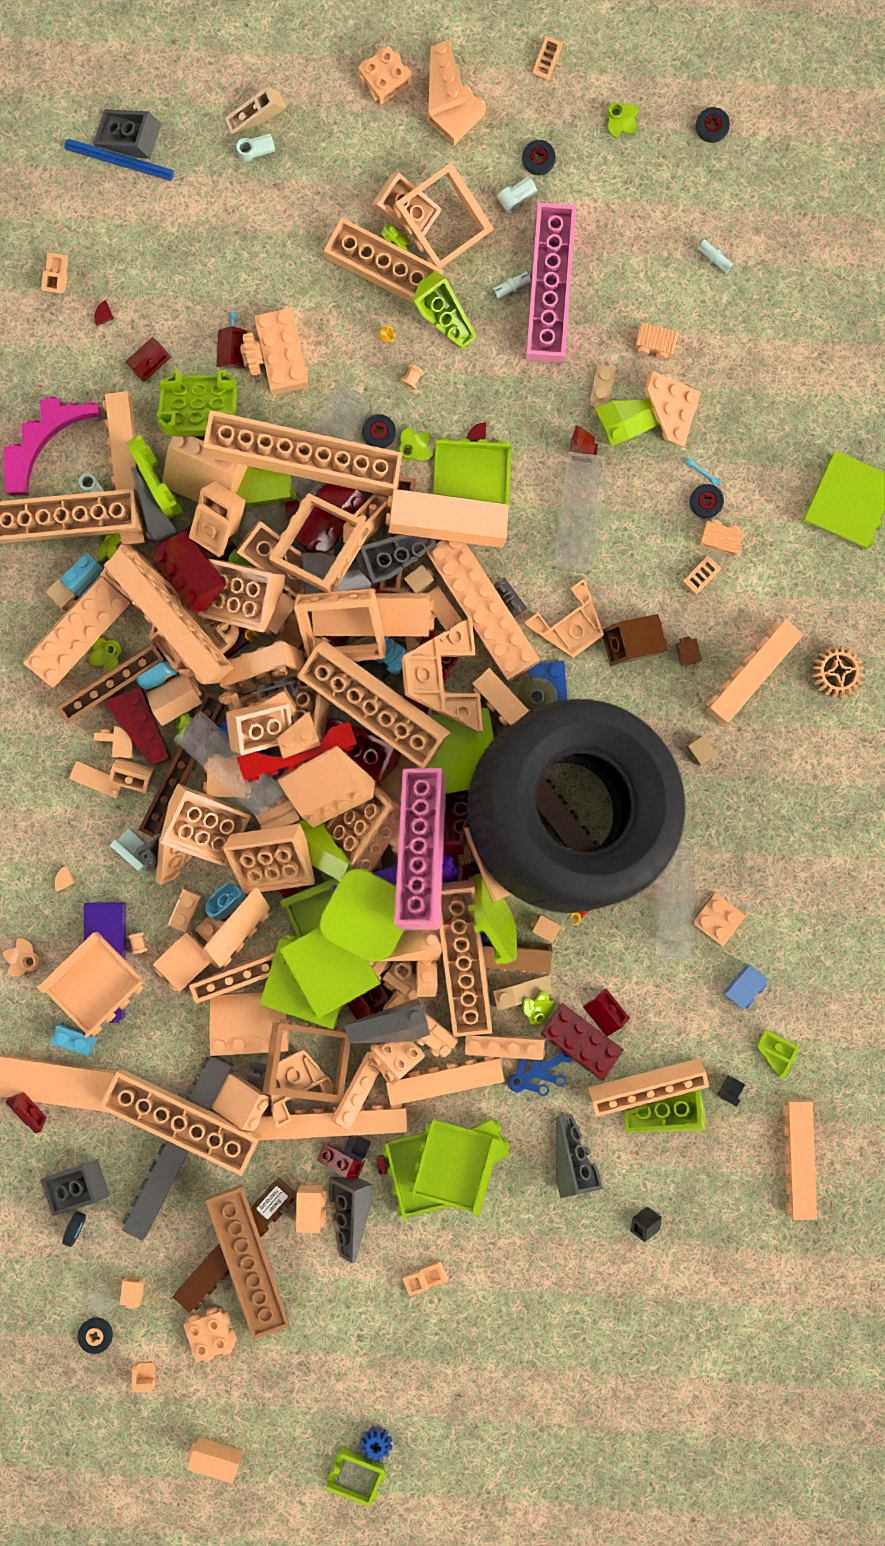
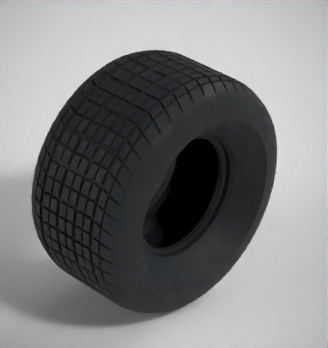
[467,699,686,913]

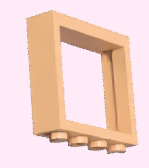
[393,162,494,268]
[269,493,372,593]
[294,589,387,662]

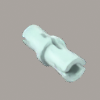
[697,240,734,274]
[492,271,531,299]

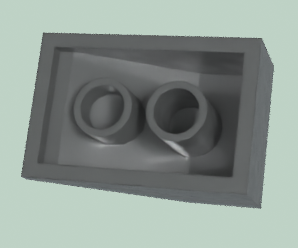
[93,109,161,159]
[41,1159,110,1216]

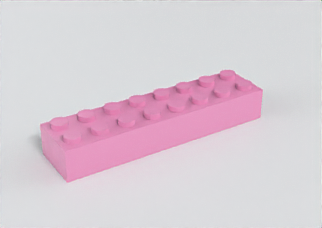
[526,203,576,363]
[395,768,447,930]

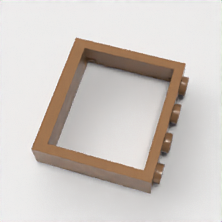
[263,1019,350,1103]

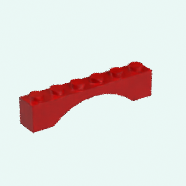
[236,722,357,783]

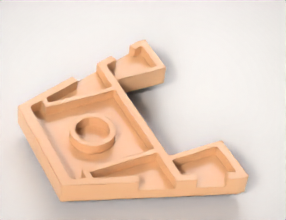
[524,579,604,658]
[270,1049,334,1129]

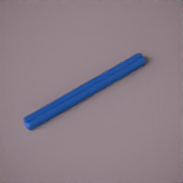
[65,139,174,181]

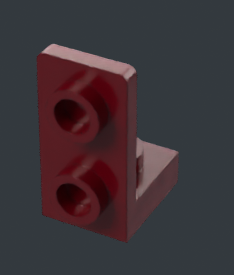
[317,1143,366,1178]

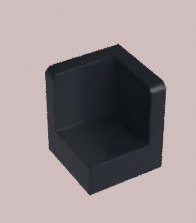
[717,1075,745,1107]
[342,1135,371,1162]
[630,1207,662,1242]

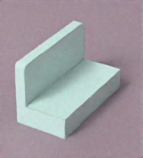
[110,829,147,871]

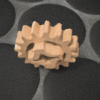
[240,332,264,376]

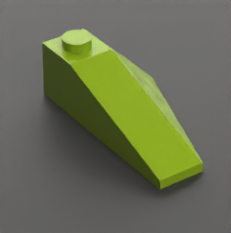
[413,270,478,349]
[594,399,660,446]
[296,819,351,881]
[624,1089,706,1133]

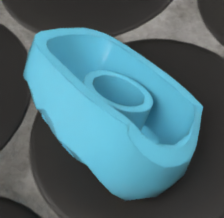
[135,657,177,689]
[205,883,247,921]

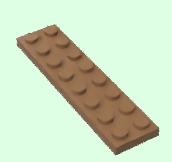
[205,1185,290,1340]

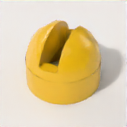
[378,326,394,342]

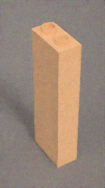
[386,489,509,548]
[312,593,434,636]
[0,1055,117,1112]

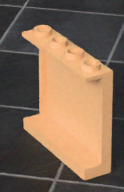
[37,932,146,1038]

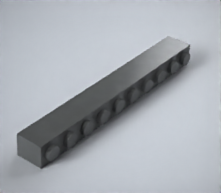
[122,1055,234,1241]

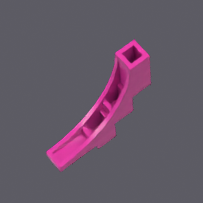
[3,396,101,496]

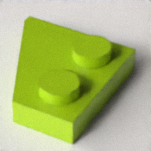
[756,1029,800,1081]

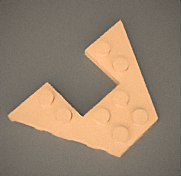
[401,617,483,733]

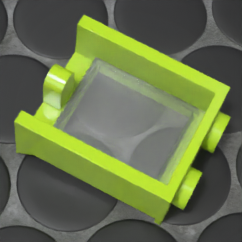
[326,1446,387,1507]

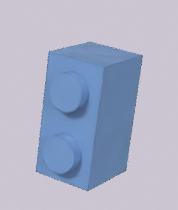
[723,964,768,1009]

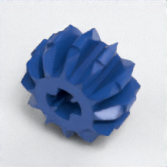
[360,1426,393,1463]

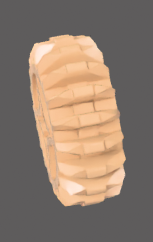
[812,646,864,698]

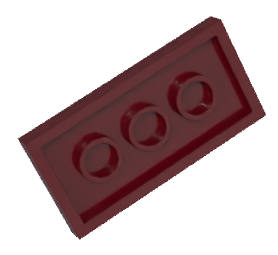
[540,1003,624,1081]

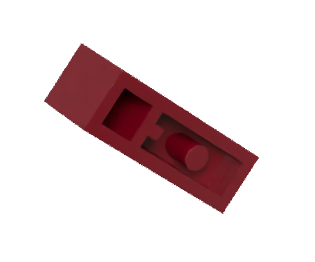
[569,425,598,460]

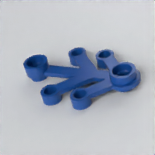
[507,1042,574,1096]

